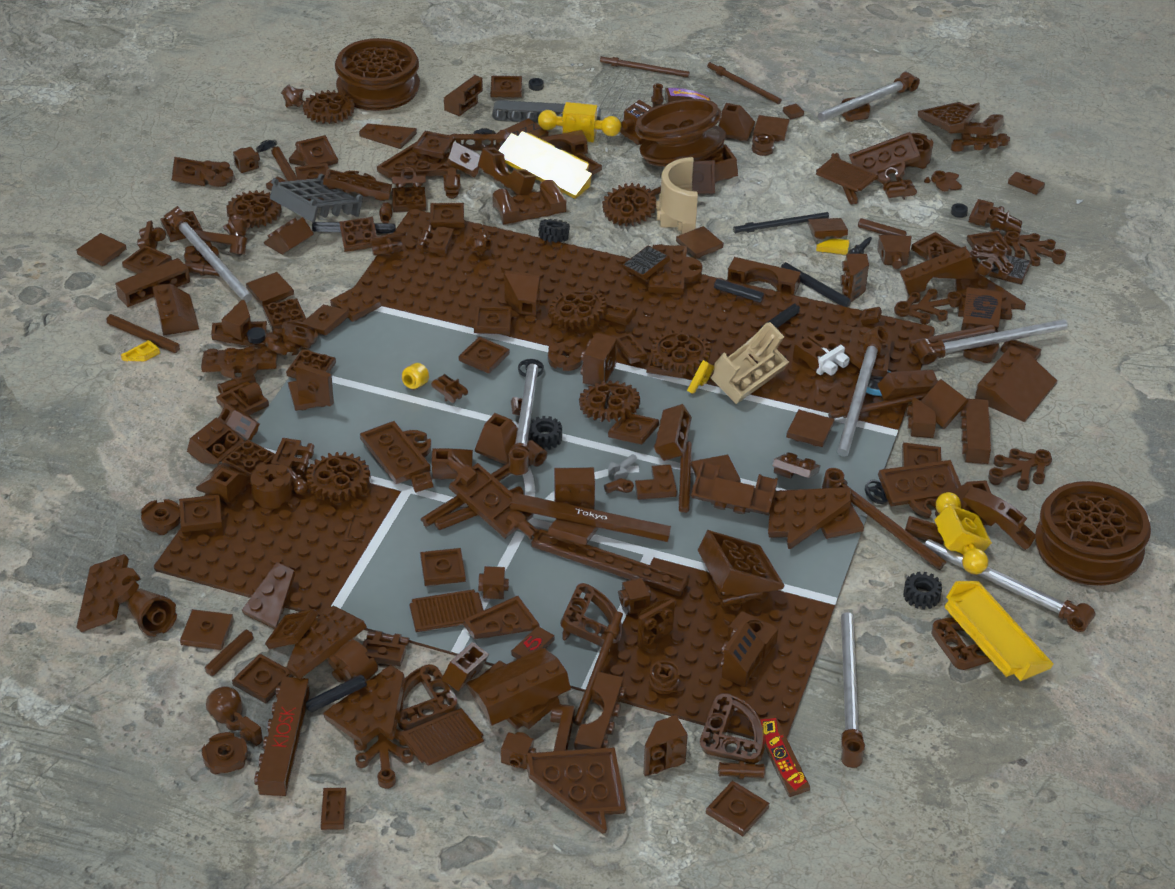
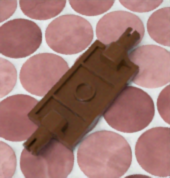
[445,455,539,540]

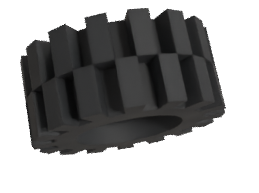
[538,219,570,243]
[528,416,562,450]
[903,571,942,610]

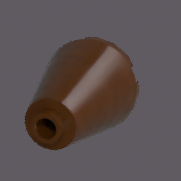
[125,588,177,637]

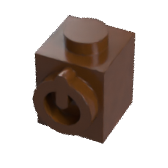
[233,147,260,173]
[478,566,509,599]
[618,578,651,614]
[501,732,536,769]

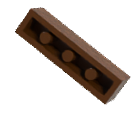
[115,258,190,307]
[960,398,991,464]

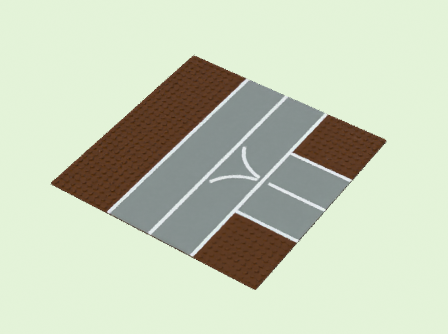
[154,209,935,740]

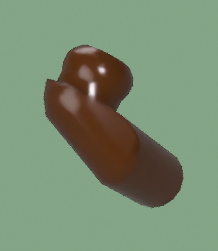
[604,478,634,494]

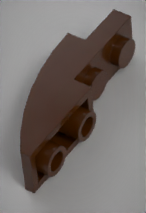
[962,487,1035,550]

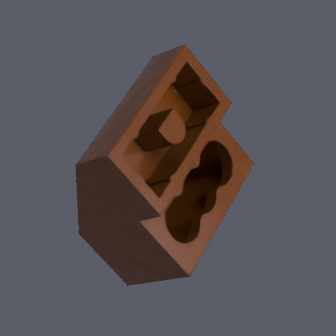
[443,75,483,117]

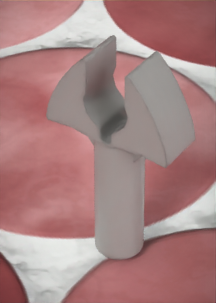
[608,454,637,480]

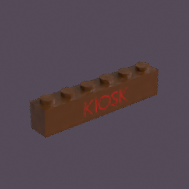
[254,677,310,796]

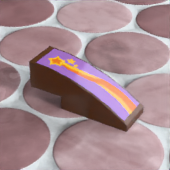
[665,88,711,103]

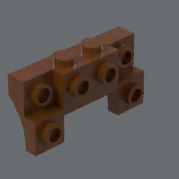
[691,461,778,516]

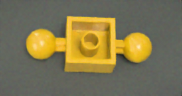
[538,102,621,142]
[935,492,992,575]

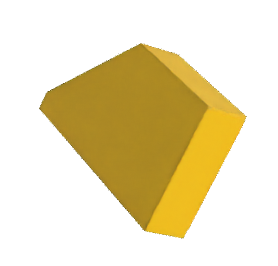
[816,238,850,255]
[121,340,160,361]
[687,360,714,394]

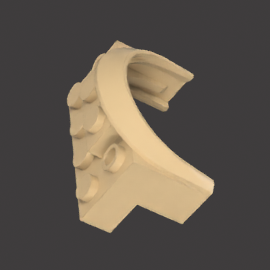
[711,322,789,404]

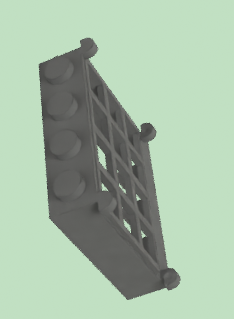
[270,174,363,222]

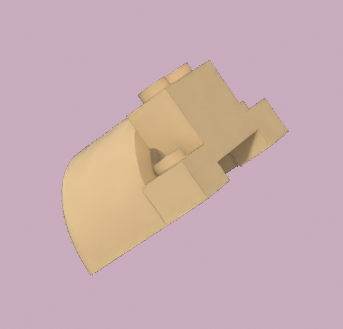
[656,157,698,234]

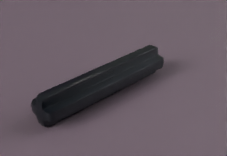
[714,279,764,302]
[761,303,800,328]
[305,675,367,712]

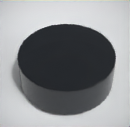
[528,78,544,91]
[951,203,968,218]
[247,327,266,344]

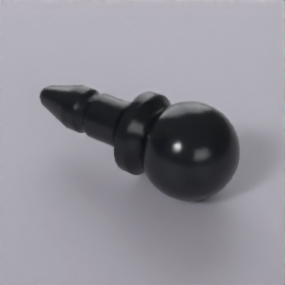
[848,237,872,254]

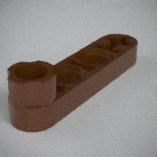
[450,130,510,151]
[194,230,248,255]
[550,704,575,751]

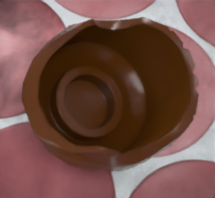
[206,686,243,724]

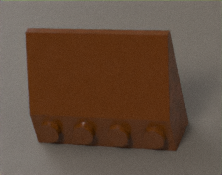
[975,346,1058,422]
[698,530,785,596]
[466,647,571,726]

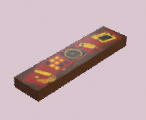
[759,714,810,798]

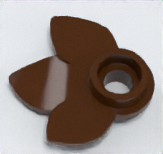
[931,170,962,192]

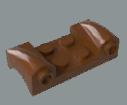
[493,179,567,225]

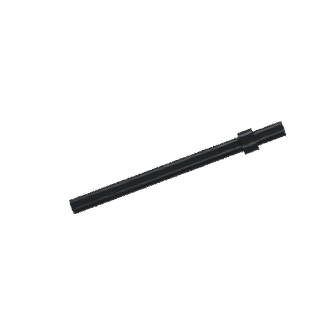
[733,212,829,233]

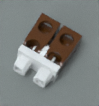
[793,330,849,376]

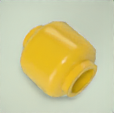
[402,363,429,390]

